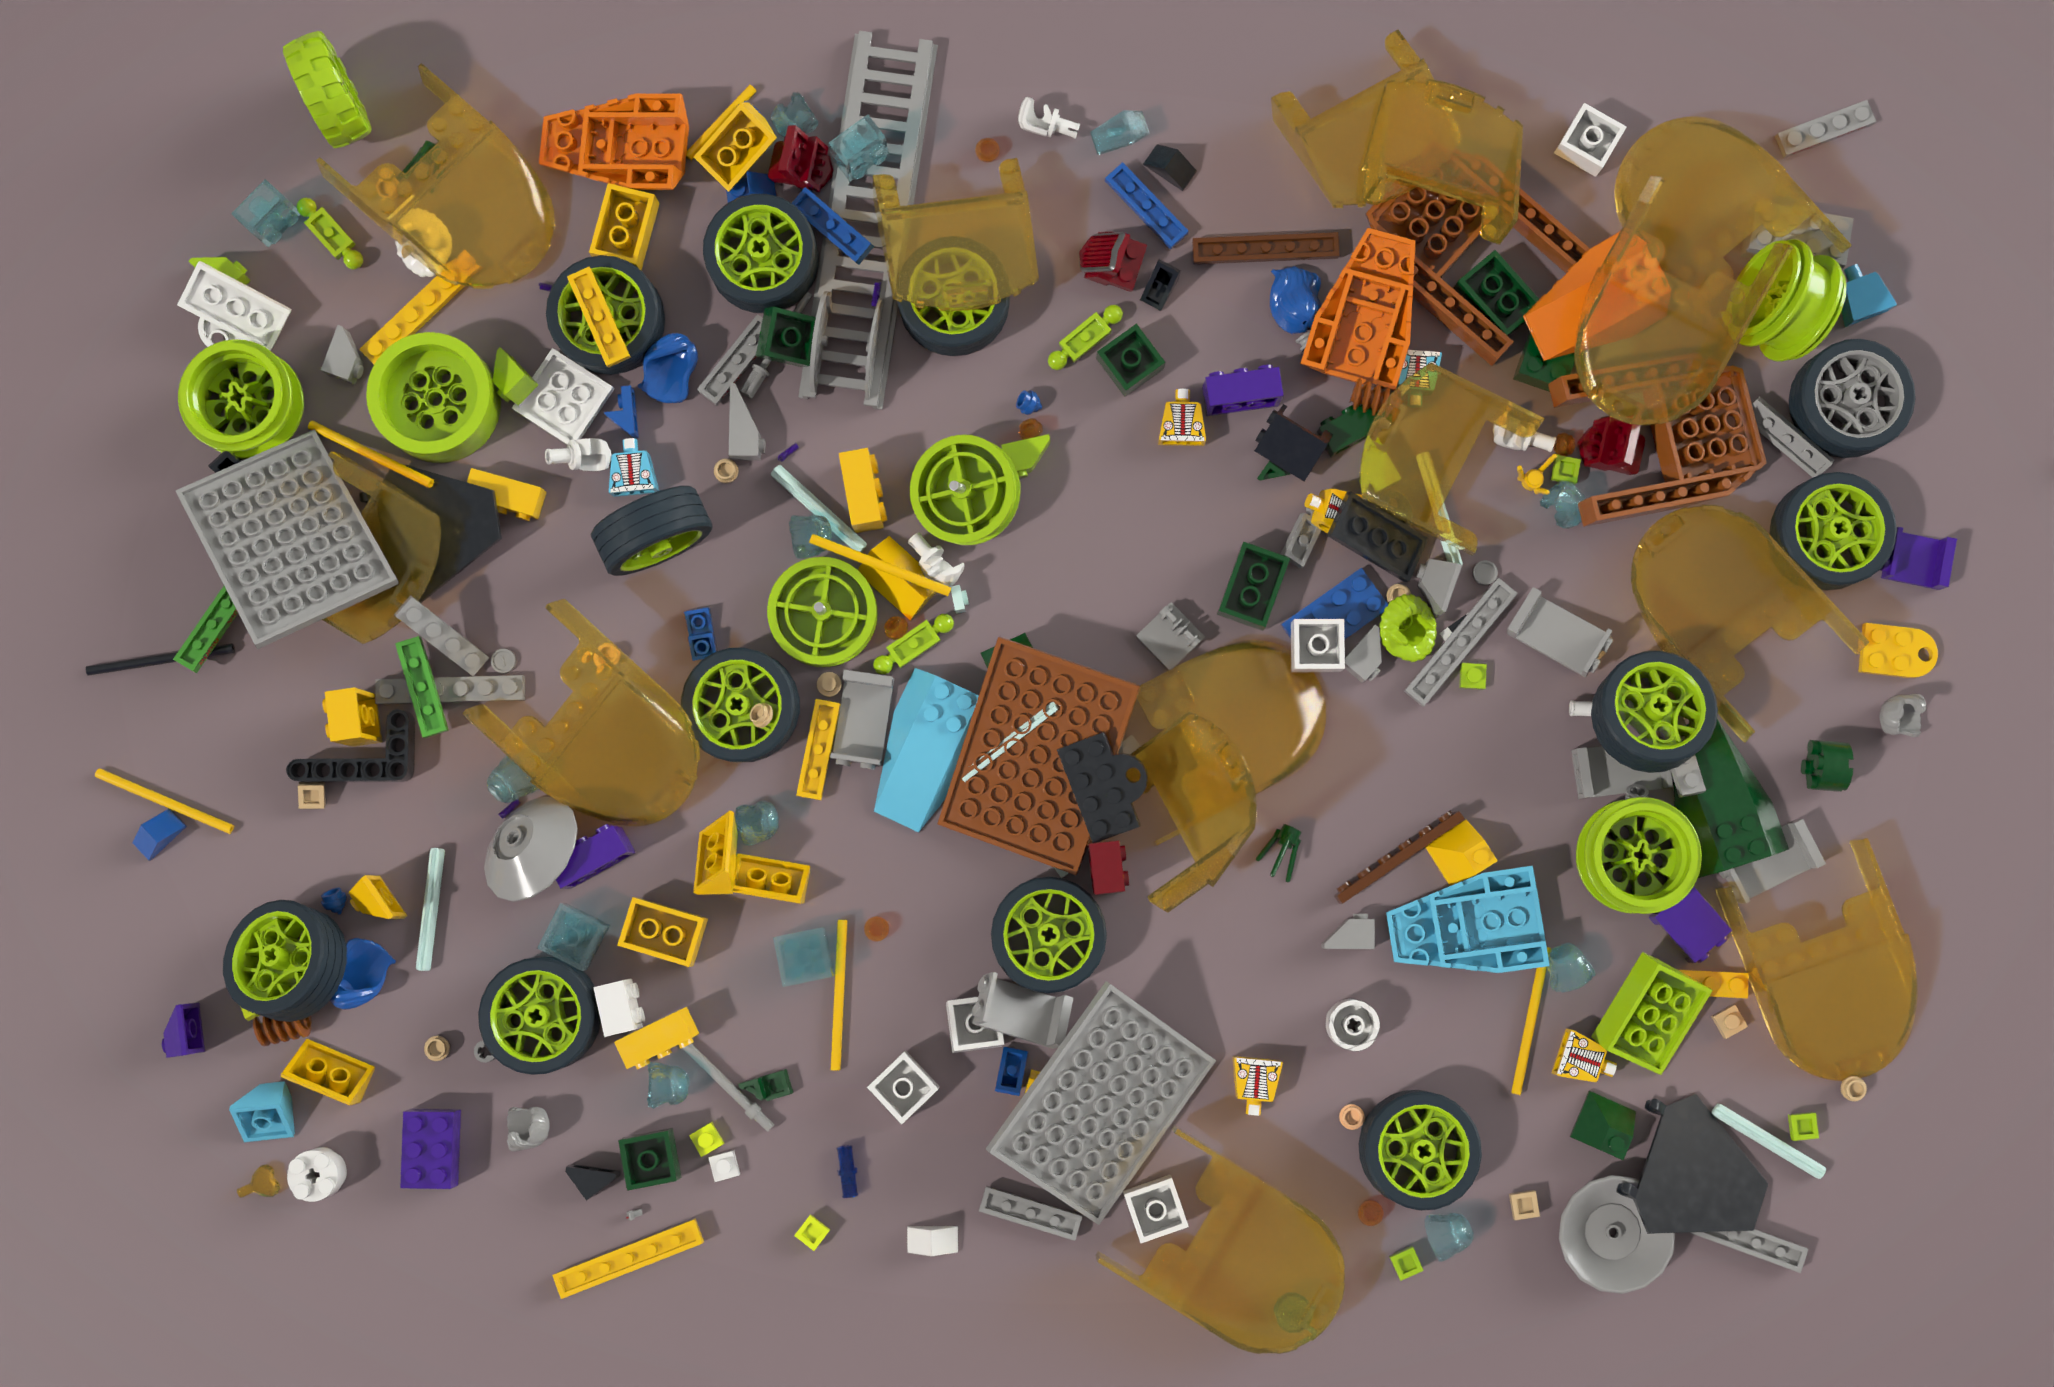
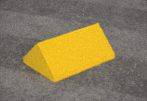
[858,536,937,621]
[693,810,738,895]
[733,853,810,904]
[281,1039,375,1106]

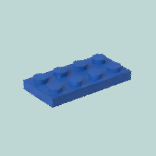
[1281,568,1388,640]

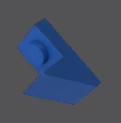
[726,171,776,203]
[604,385,639,439]
[995,1047,1028,1096]

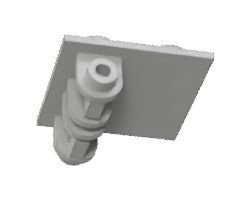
[1136,602,1205,671]

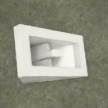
[907,1226,958,1256]

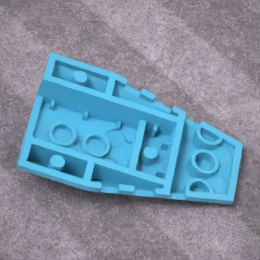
[874,668,979,832]
[1386,866,1550,973]

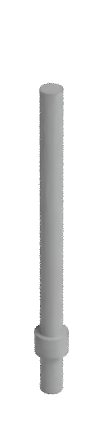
[682,1043,775,1132]

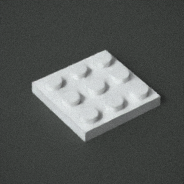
[512,348,614,444]

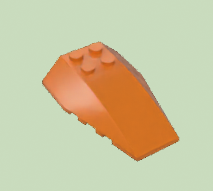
[539,93,689,190]
[1301,228,1416,391]
[1523,228,1671,360]

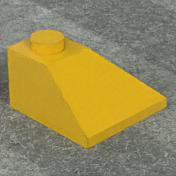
[1425,819,1498,886]
[348,875,407,919]

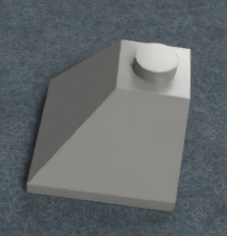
[1416,559,1462,618]

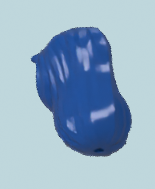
[1270,266,1321,334]
[638,333,698,403]
[330,938,396,1010]

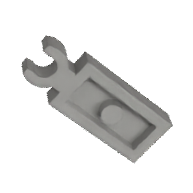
[1281,507,1321,568]

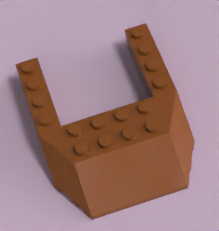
[1366,142,1590,366]
[1548,353,1767,527]

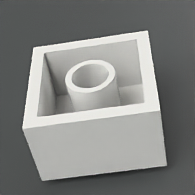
[1554,103,1626,177]
[1291,619,1345,672]
[593,979,645,1037]
[946,997,1004,1053]
[867,1050,940,1124]
[1123,1175,1189,1243]

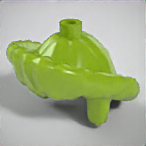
[1380,594,1437,662]

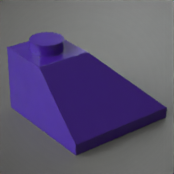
[162,1002,205,1058]

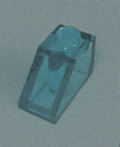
[1090,110,1150,154]

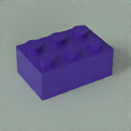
[1202,364,1284,416]
[556,824,636,889]
[400,1109,461,1189]

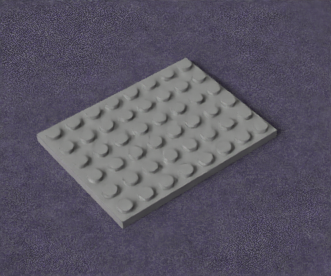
[176,429,399,650]
[986,981,1216,1225]

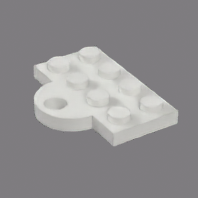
[177,261,292,351]

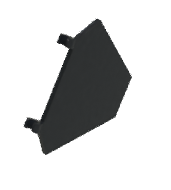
[359,464,502,603]
[1616,1094,1768,1234]

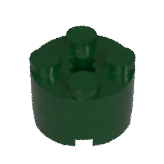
[1801,740,1854,792]

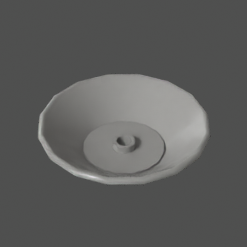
[484,796,578,902]
[1559,1175,1675,1294]

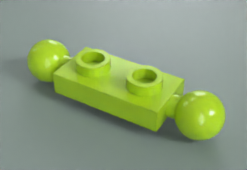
[297,197,363,270]
[1048,305,1123,370]
[873,614,954,675]

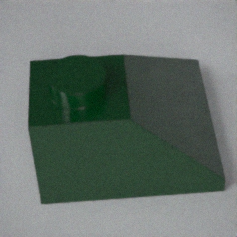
[1570,1091,1636,1160]

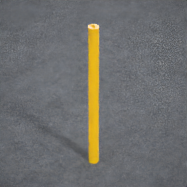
[308,420,434,488]
[809,534,952,596]
[95,768,234,834]
[831,920,848,1071]
[1511,947,1551,1095]

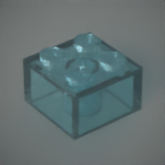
[828,114,889,182]
[231,179,300,247]
[537,903,610,971]
[773,927,835,987]

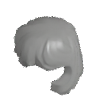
[1879,694,1926,737]
[507,1107,550,1152]

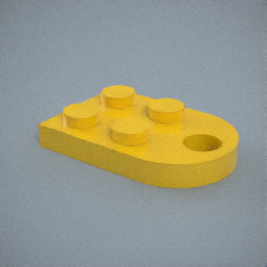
[1858,623,1938,678]

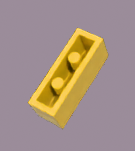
[467,468,547,521]
[614,1006,699,1069]

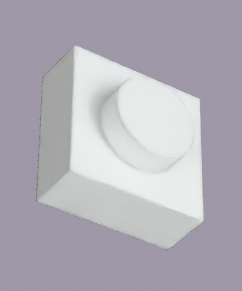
[709,1150,740,1182]

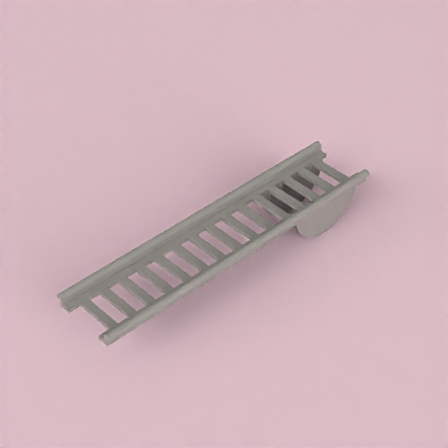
[798,31,938,410]

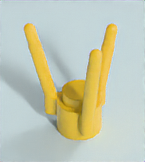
[1517,454,1557,494]

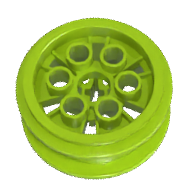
[1726,239,1846,362]
[178,339,304,459]
[1576,797,1702,914]

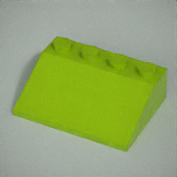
[1591,952,1713,1075]

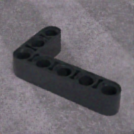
[286,709,415,782]

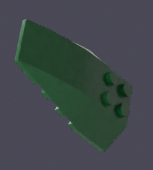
[1673,719,1789,878]

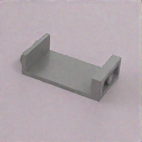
[1507,587,1614,678]
[830,670,894,770]
[1571,738,1674,799]
[1719,819,1826,903]
[972,972,1073,1049]

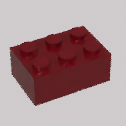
[1088,840,1129,895]

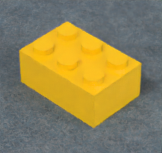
[589,183,660,271]
[839,448,888,533]
[322,687,382,747]
[617,897,708,967]

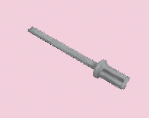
[740,292,812,399]

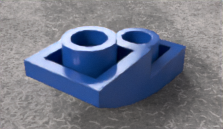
[684,607,717,661]

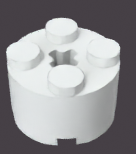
[1326,999,1380,1051]
[287,1147,347,1202]

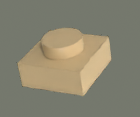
[298,782,326,809]
[1711,1004,1748,1039]
[1509,1190,1540,1220]

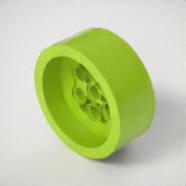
[366,332,501,463]

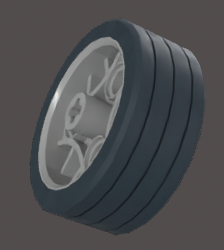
[1789,339,1916,458]

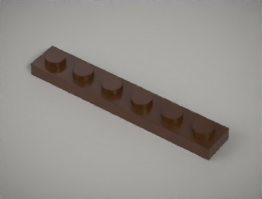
[1192,232,1340,264]
[1334,810,1465,904]

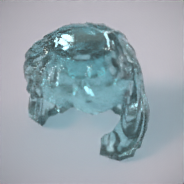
[771,92,819,137]
[1539,481,1586,529]
[789,515,832,559]
[487,753,538,803]
[735,801,779,846]
[1547,943,1596,993]
[647,1062,690,1109]
[1425,1213,1474,1262]

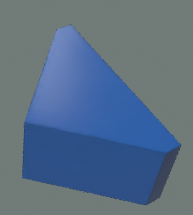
[132,809,187,861]

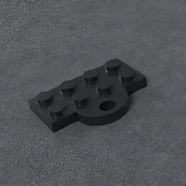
[1327,490,1429,582]
[1057,731,1148,843]

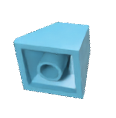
[229,1081,295,1142]

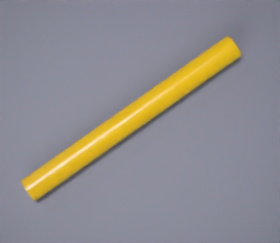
[686,84,756,160]

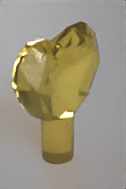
[237,1164,280,1198]

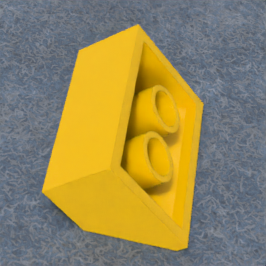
[694,102,777,192]

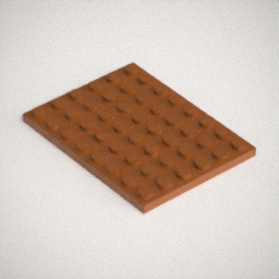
[937,637,1141,875]

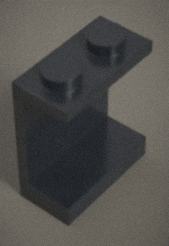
[1254,404,1333,482]

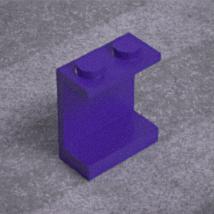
[1880,527,1957,590]
[1648,886,1732,963]

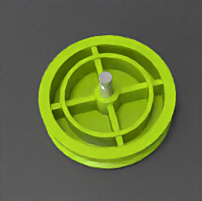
[910,435,1021,545]
[767,557,878,667]

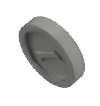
[1472,560,1498,585]
[491,649,516,673]

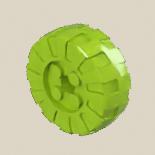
[283,31,371,148]

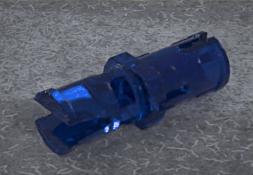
[836,1145,858,1198]

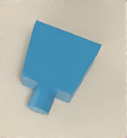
[1841,264,1897,327]

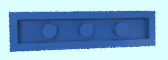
[1105,162,1189,250]
[792,187,875,265]

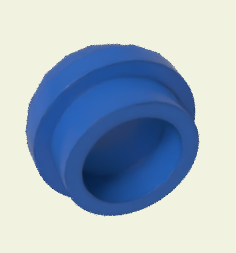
[1016,390,1042,415]
[321,888,347,914]

